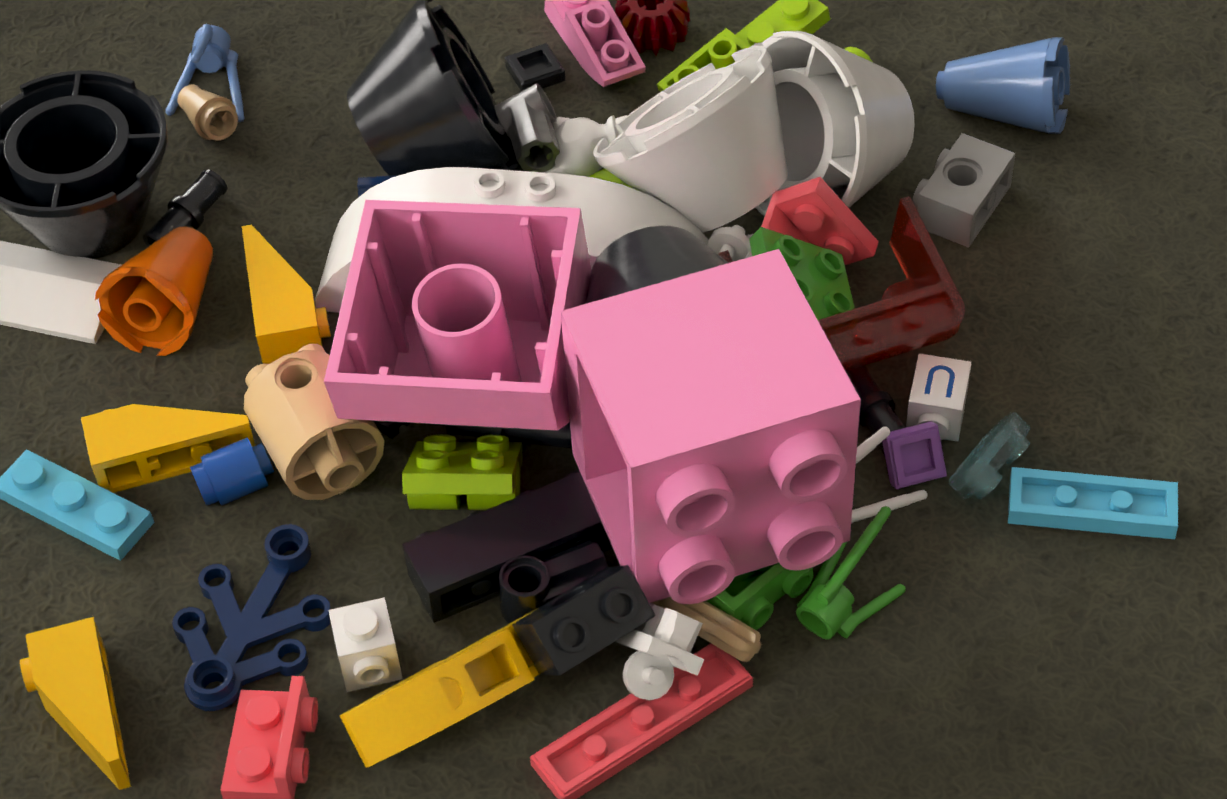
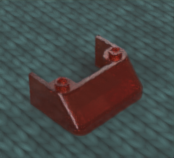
[718,196,965,371]

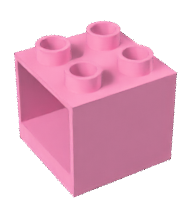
[561,249,861,604]

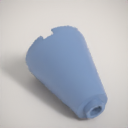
[936,37,1070,134]

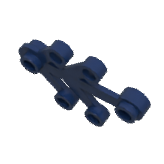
[172,524,331,711]

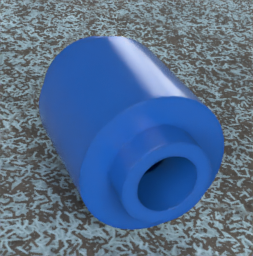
[190,437,274,506]

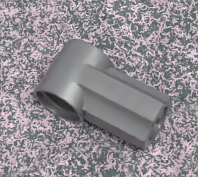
[495,83,560,173]

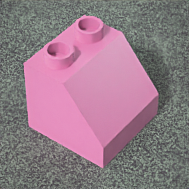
[324,200,592,431]

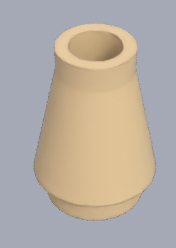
[177,84,238,141]

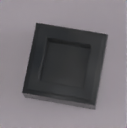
[505,43,566,91]

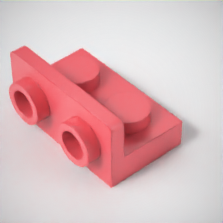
[761,177,879,265]
[220,676,318,799]

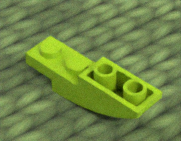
[657,0,831,92]

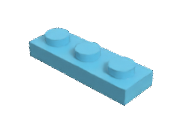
[0,449,154,561]
[1008,467,1178,540]

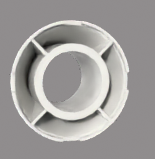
[751,31,915,217]
[593,46,788,232]

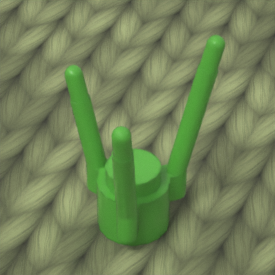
[796,506,906,640]

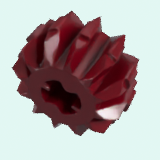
[615,0,690,56]

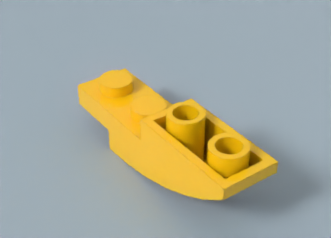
[339,609,539,768]

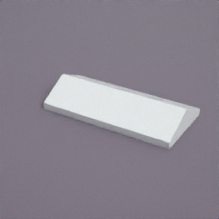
[0,241,121,344]

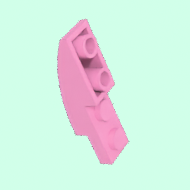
[544,0,646,87]

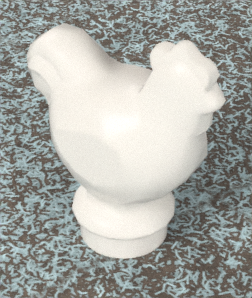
[532,115,627,177]

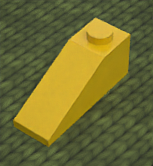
[242,225,331,364]
[81,404,255,493]
[20,617,131,790]

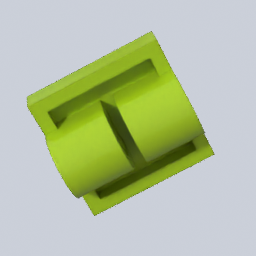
[402,434,523,510]

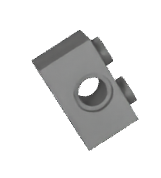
[912,133,1015,248]

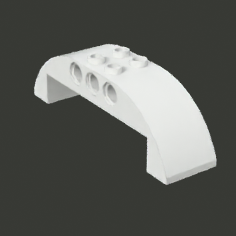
[315,167,709,313]

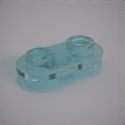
[948,411,1031,499]

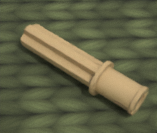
[652,597,762,662]

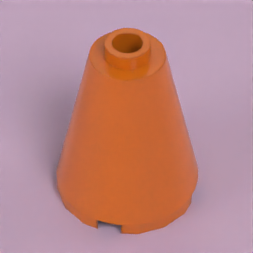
[95,227,213,356]

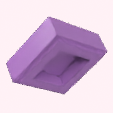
[882,421,947,489]

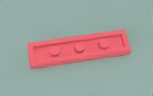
[530,643,753,799]

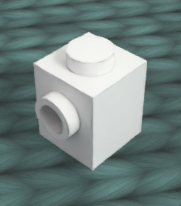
[328,597,402,692]

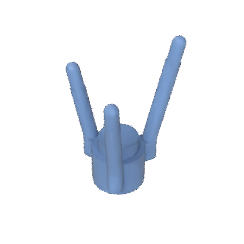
[166,24,244,122]

